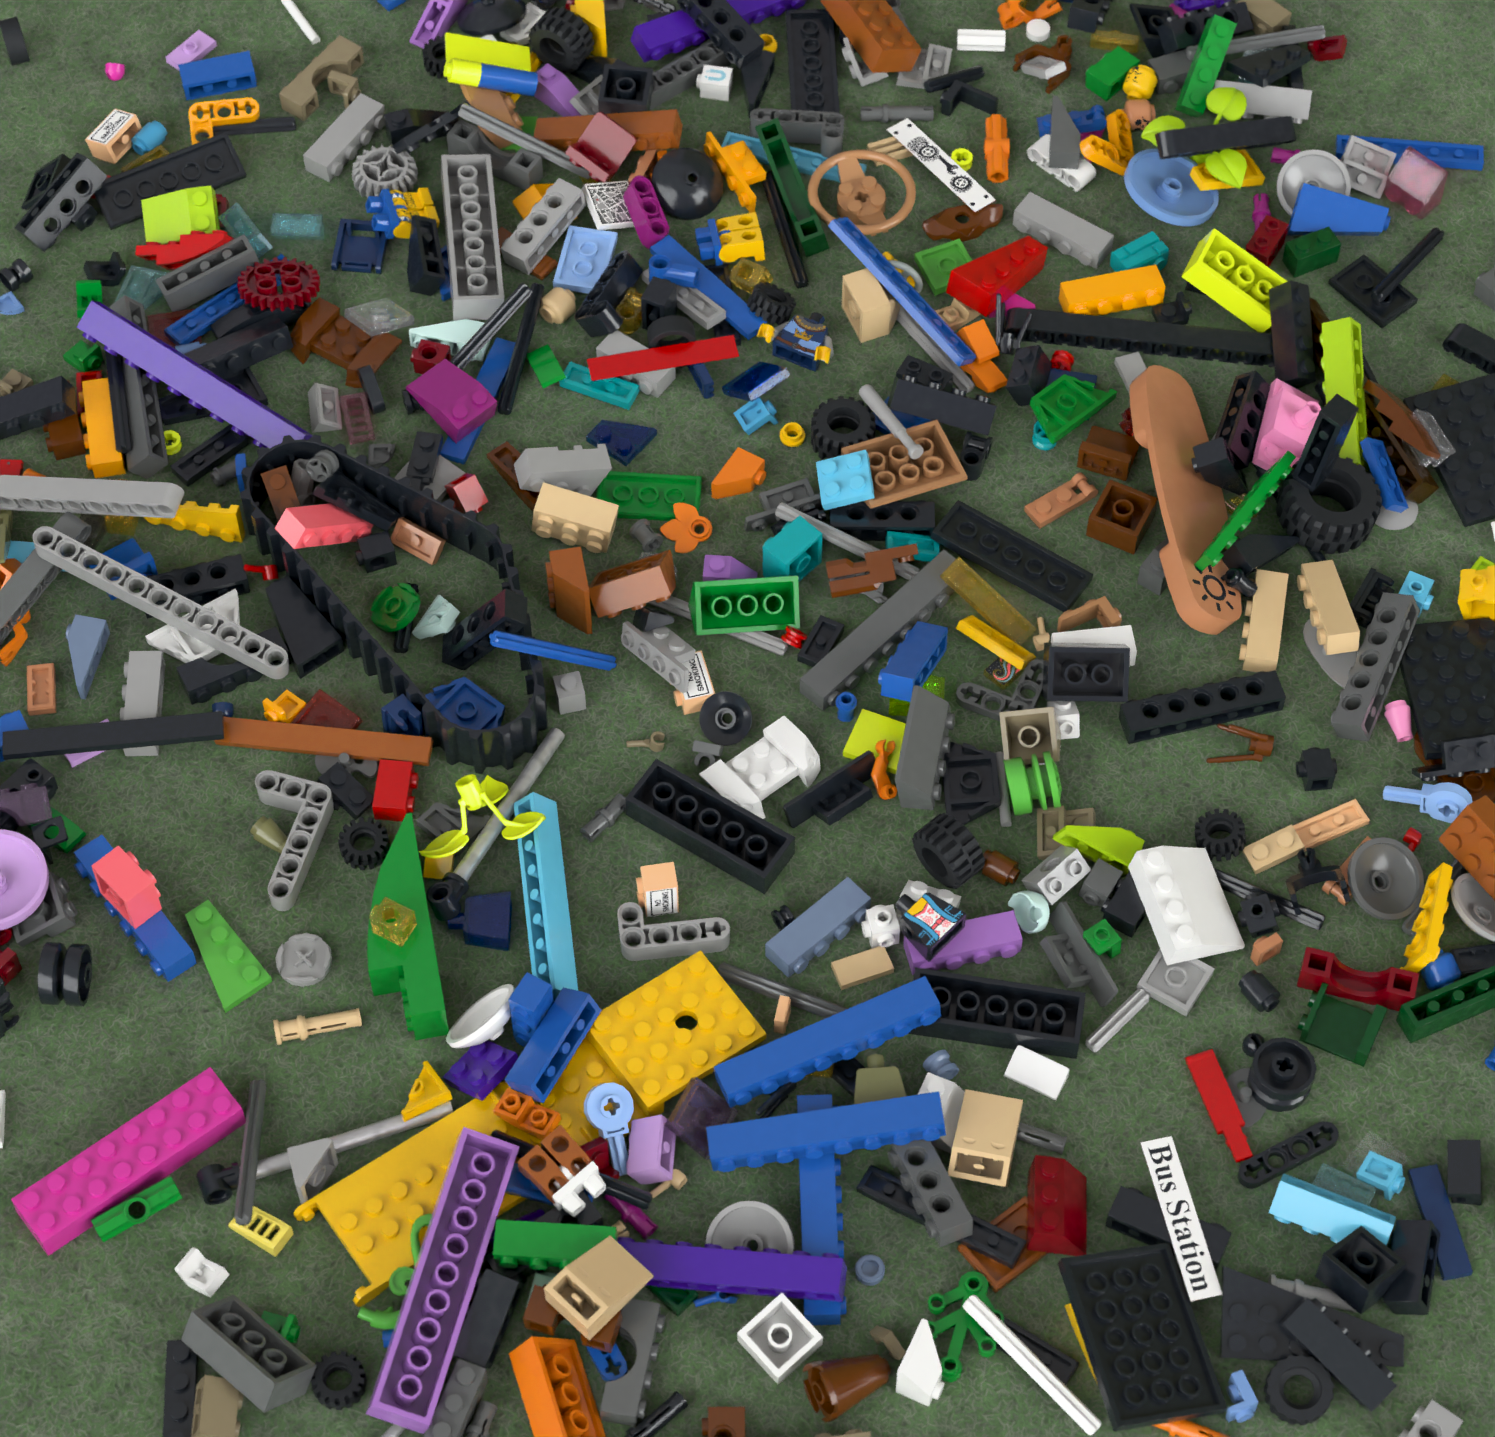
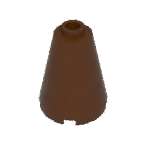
[803,1354,891,1422]

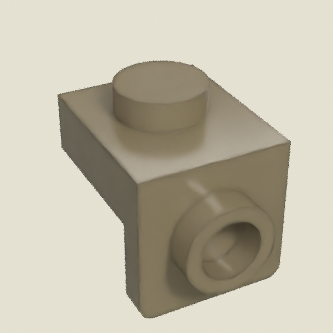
[327,70,361,109]

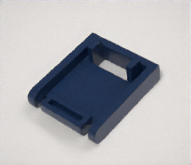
[331,219,388,274]

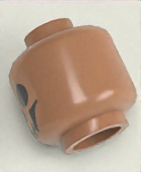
[1121,99,1155,131]

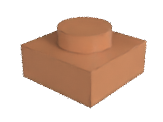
[1250,932,1283,966]

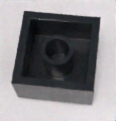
[598,64,653,114]

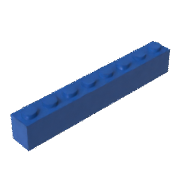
[714,976,941,1108]
[706,1091,946,1172]
[797,1094,846,1325]

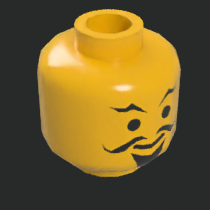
[1122,65,1158,100]

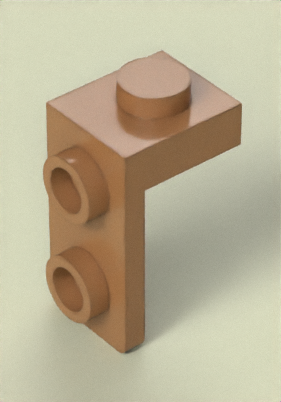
[1057,596,1122,632]

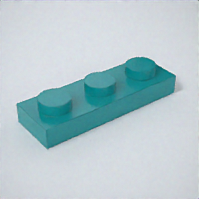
[559,362,639,410]

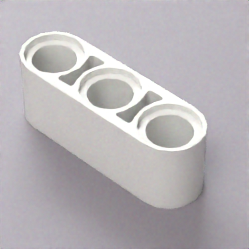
[1027,134,1096,192]

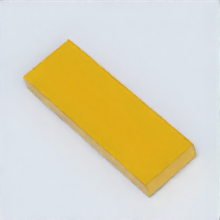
[956,615,1036,671]

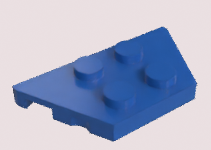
[425,677,505,730]

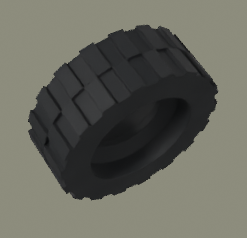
[1264,1354,1334,1425]

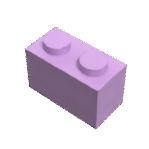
[626,1115,677,1185]

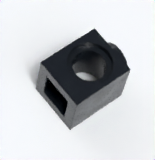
[355,531,397,573]

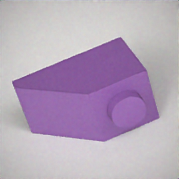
[703,555,758,581]

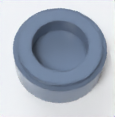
[855,1255,885,1286]

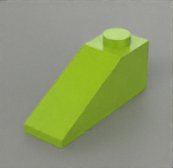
[1052,825,1145,876]

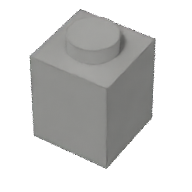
[553,671,586,715]

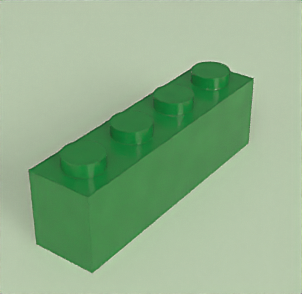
[1174,15,1237,118]
[493,1219,617,1270]

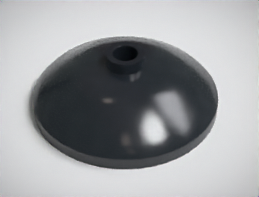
[457,0,527,35]
[651,148,723,220]

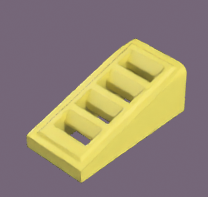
[228,1206,293,1257]

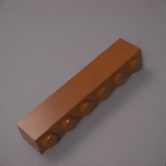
[533,109,683,152]

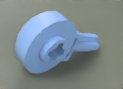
[1383,782,1473,824]
[584,1083,634,1176]

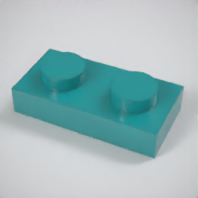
[885,531,939,562]

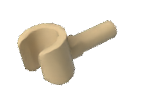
[1033,617,1050,651]
[649,1169,687,1199]

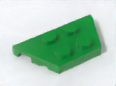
[1030,374,1117,445]

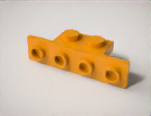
[703,131,766,213]

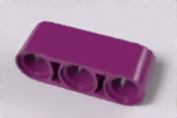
[623,176,669,249]

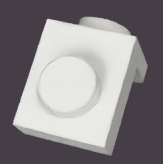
[1047,701,1080,739]
[175,1247,230,1298]

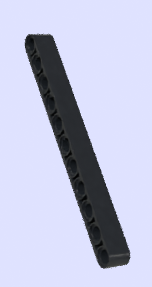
[1004,308,1274,367]

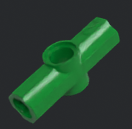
[91,1175,183,1242]

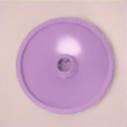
[0,829,49,930]

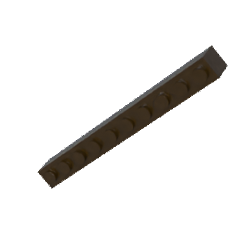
[1309,297,1439,504]

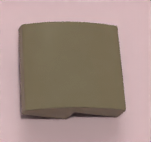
[1037,805,1096,862]

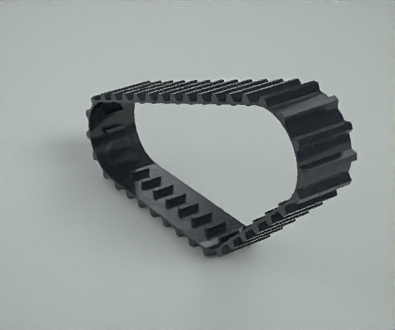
[240,434,548,774]

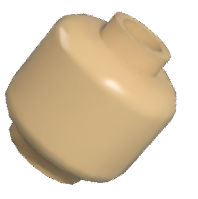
[539,287,577,324]

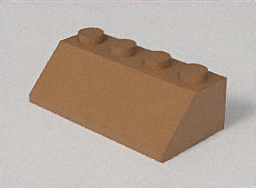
[459,84,524,149]

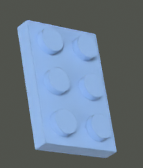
[553,225,618,294]

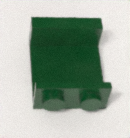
[1297,982,1387,1067]

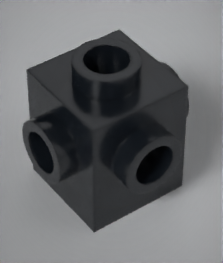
[1237,892,1280,939]

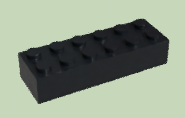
[625,759,795,894]
[908,967,1086,1059]

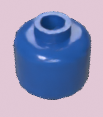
[1420,949,1462,990]

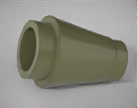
[250,816,288,854]

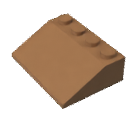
[841,420,968,509]

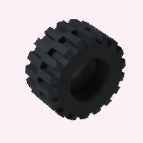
[528,7,594,73]
[811,396,876,460]
[912,813,985,889]

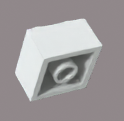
[737,1293,823,1384]

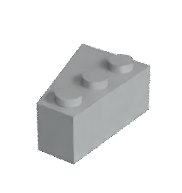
[514,444,612,496]

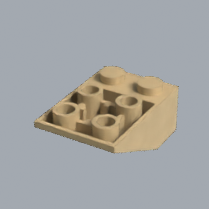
[948,1089,1023,1187]
[544,1236,654,1340]

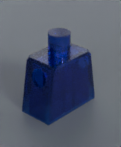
[448,892,512,951]

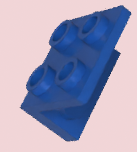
[89,538,158,600]

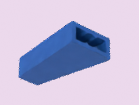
[1287,183,1391,236]

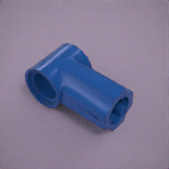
[649,254,699,289]

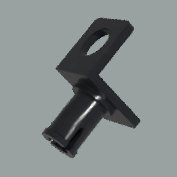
[31,816,68,865]

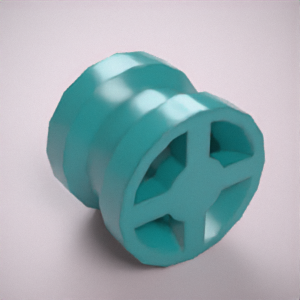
[1032,421,1057,450]

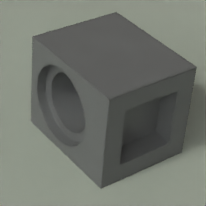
[1078,858,1123,908]

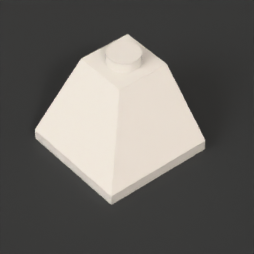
[896,1318,945,1407]

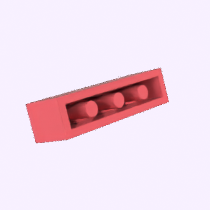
[275,503,374,549]

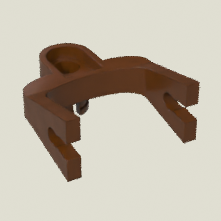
[1013,35,1072,94]

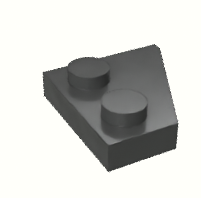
[416,802,491,858]

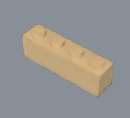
[1297,560,1360,655]
[1239,569,1289,672]

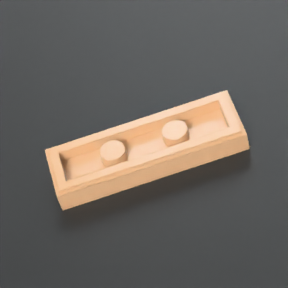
[1293,799,1370,852]

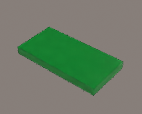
[596,471,702,521]

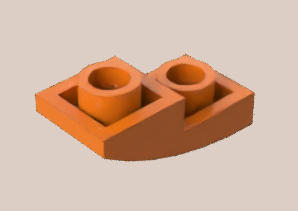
[960,359,1008,393]
[493,1088,562,1140]

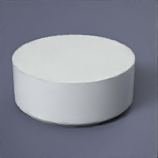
[1026,19,1050,42]

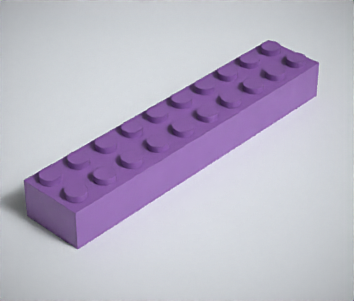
[366,1127,520,1434]

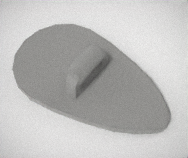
[1303,619,1360,689]

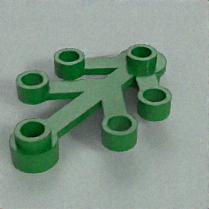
[928,1271,1004,1382]

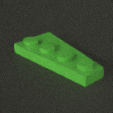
[185,900,272,1013]

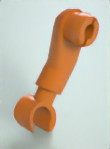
[871,739,897,800]

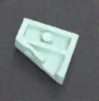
[412,594,460,639]

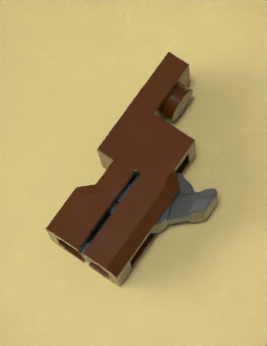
[826,543,919,604]

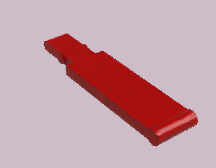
[1185,1049,1253,1163]

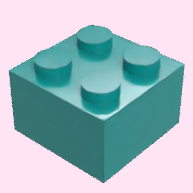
[763,515,823,582]

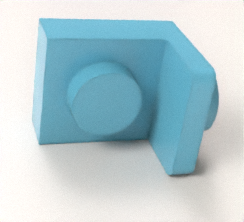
[1356,1151,1405,1201]

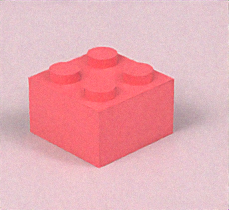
[91,846,162,929]

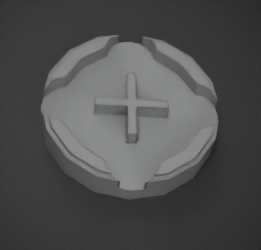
[276,933,333,987]

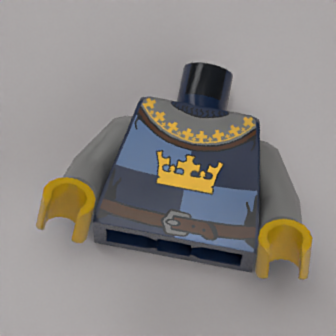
[757,312,834,372]

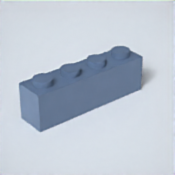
[765,877,871,978]

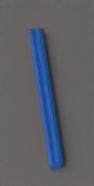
[489,630,617,671]

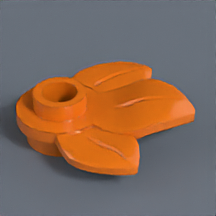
[660,503,712,553]

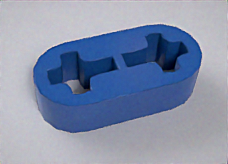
[586,1343,628,1382]

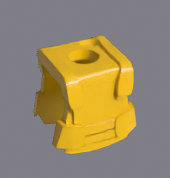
[1458,565,1495,621]

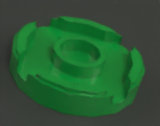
[371,583,421,632]

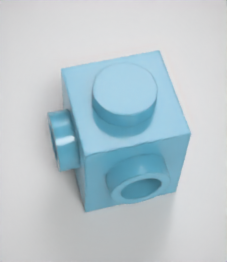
[1399,571,1435,617]

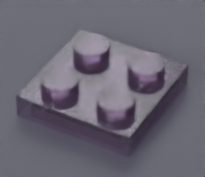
[665,1077,738,1160]

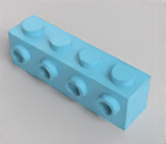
[1269,1173,1396,1245]

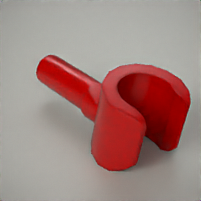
[243,564,279,580]
[1403,827,1422,852]

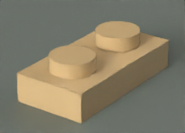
[1243,824,1305,874]

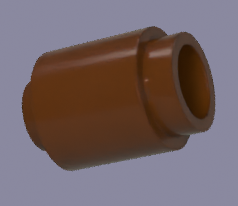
[981,849,1021,887]

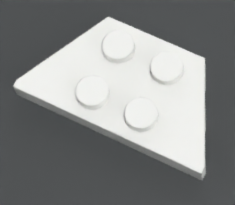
[145,589,240,663]

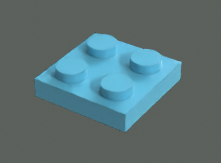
[816,449,875,511]

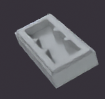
[1021,55,1066,79]

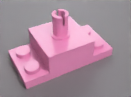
[1252,378,1321,480]

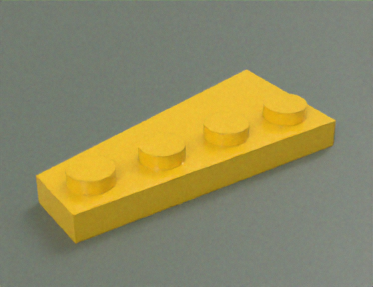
[144,501,246,542]
[1400,862,1453,973]

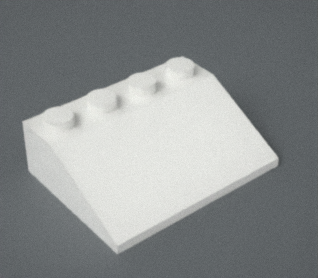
[1128,846,1245,965]

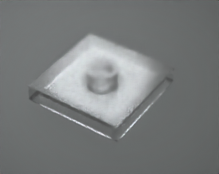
[345,297,414,337]

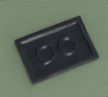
[1328,255,1418,328]

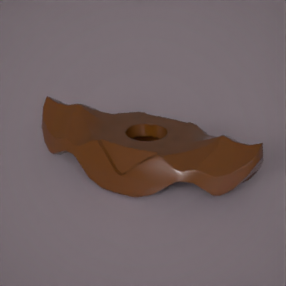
[922,204,1003,242]

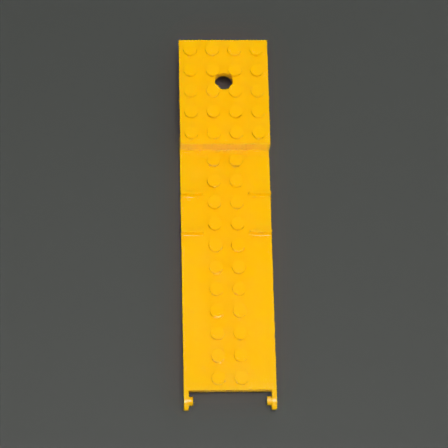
[294,950,767,1307]

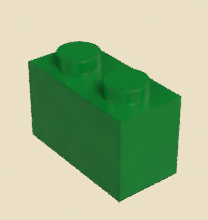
[1085,46,1140,101]

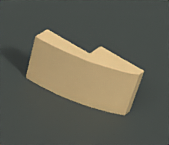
[935,298,981,331]

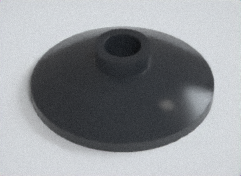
[699,691,753,746]

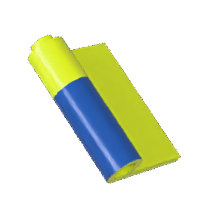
[444,32,538,97]

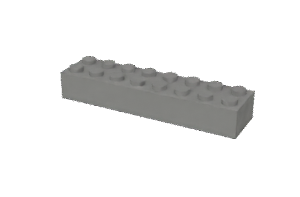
[441,154,504,321]

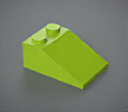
[141,186,220,245]

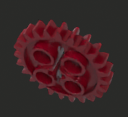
[237,257,320,312]

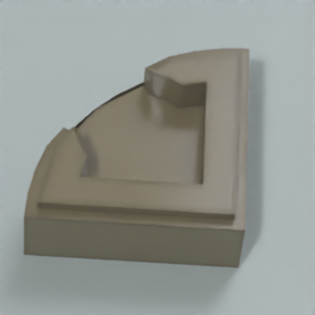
[870,1325,906,1360]

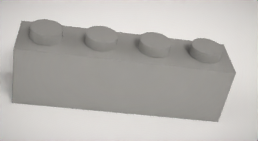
[1213,80,1312,124]
[303,93,385,182]
[1013,192,1114,269]
[120,651,166,756]

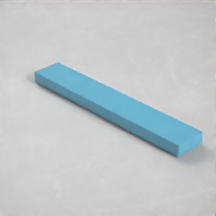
[721,132,866,182]

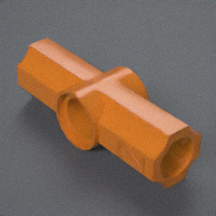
[984,114,1010,183]

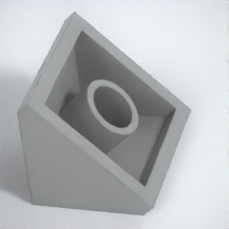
[287,1138,339,1204]

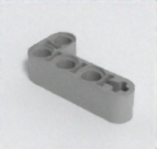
[617,902,730,961]

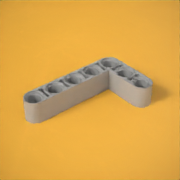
[255,770,334,911]

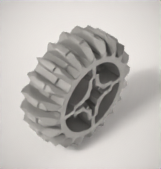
[352,144,418,199]

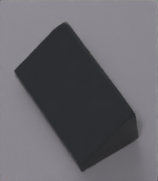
[633,607,674,632]

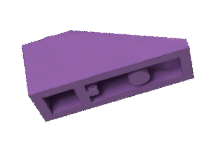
[409,0,468,49]
[534,63,581,117]

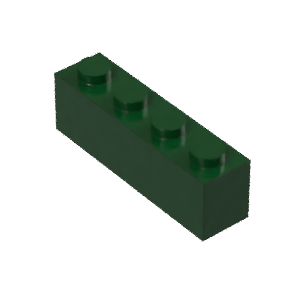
[1396,965,1495,1043]

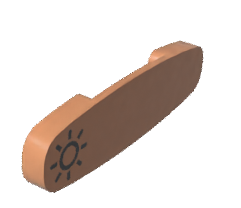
[1129,365,1242,635]

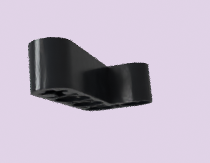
[574,250,643,337]

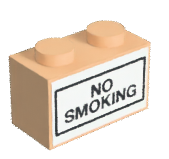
[85,109,142,164]
[670,650,715,715]
[636,862,679,917]

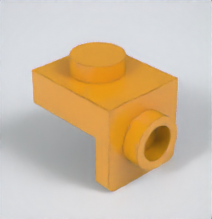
[262,690,308,723]

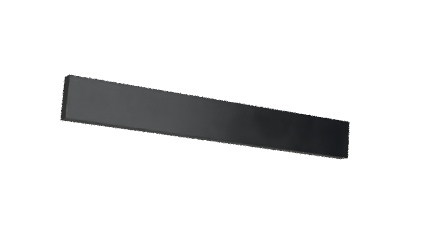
[2,711,224,760]

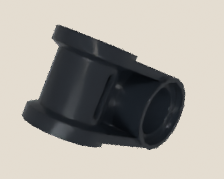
[960,431,993,481]

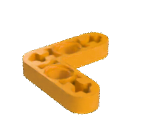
[189,98,260,145]
[1080,109,1134,176]

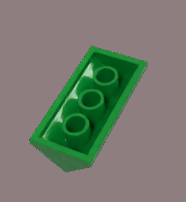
[688,575,800,635]

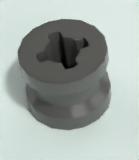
[306,449,339,482]

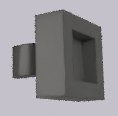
[692,740,724,767]

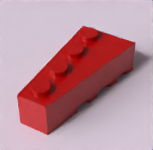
[946,236,1048,317]

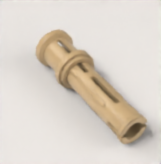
[273,1008,362,1045]

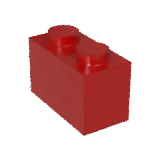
[372,759,419,821]

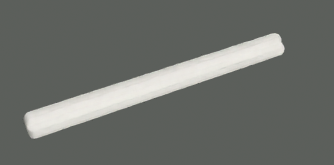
[963,1295,1102,1435]

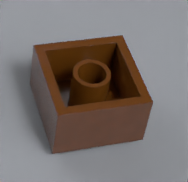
[1086,479,1158,555]

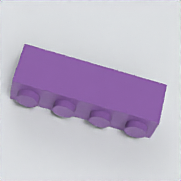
[904,910,1023,975]

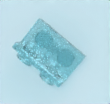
[270,213,325,240]

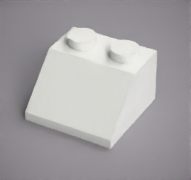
[918,1072,965,1153]

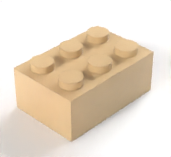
[531,482,619,553]

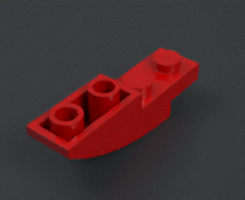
[135,230,235,270]

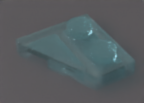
[114,265,168,310]

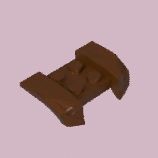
[290,297,402,388]

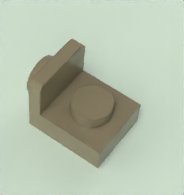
[0,368,34,397]

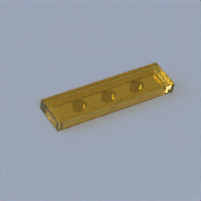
[940,557,1036,646]

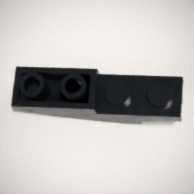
[211,293,312,339]

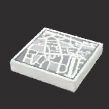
[582,181,634,231]

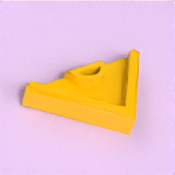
[401,1061,452,1122]

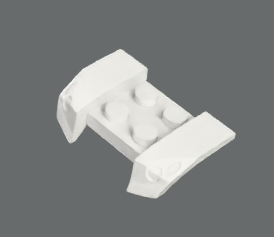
[699,716,821,819]

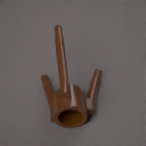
[1206,723,1274,763]

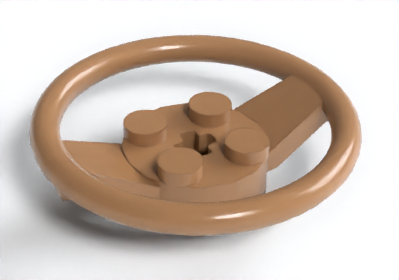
[808,150,916,237]

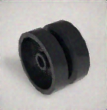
[38,942,92,1007]
[1247,1037,1317,1112]

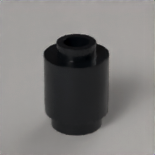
[1238,970,1280,1012]

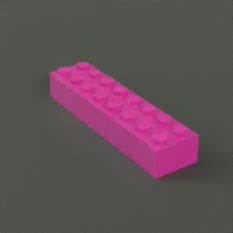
[11,1067,246,1256]

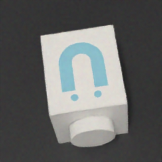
[696,65,733,101]

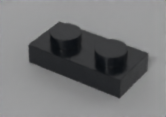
[797,615,844,667]
[317,762,374,820]

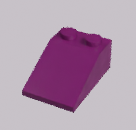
[406,359,498,443]

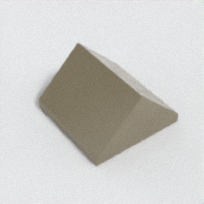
[999,707,1061,765]

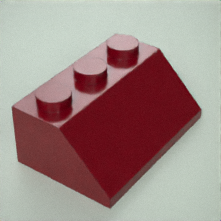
[1027,1155,1087,1256]

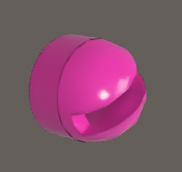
[105,63,125,81]

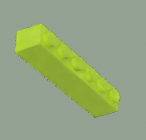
[1320,317,1369,471]

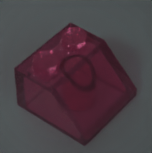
[1383,146,1448,220]

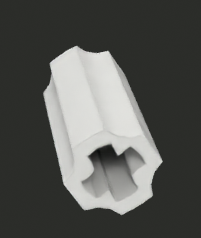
[957,29,1005,51]

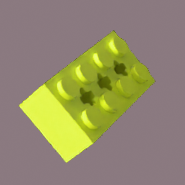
[1181,228,1288,333]

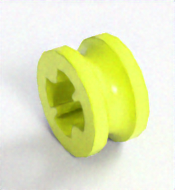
[951,148,973,171]
[164,430,182,455]

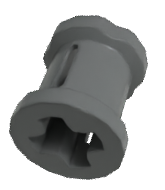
[629,519,663,553]

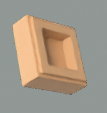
[774,995,791,1034]

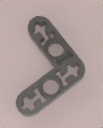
[956,659,1043,722]

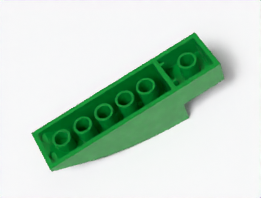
[367,813,449,1040]

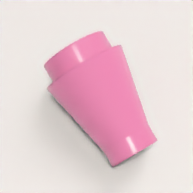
[1384,700,1413,742]

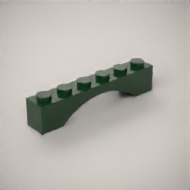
[755,118,830,258]

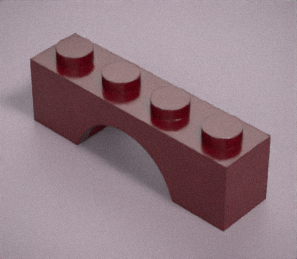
[1296,947,1419,1011]

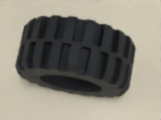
[1276,455,1382,554]

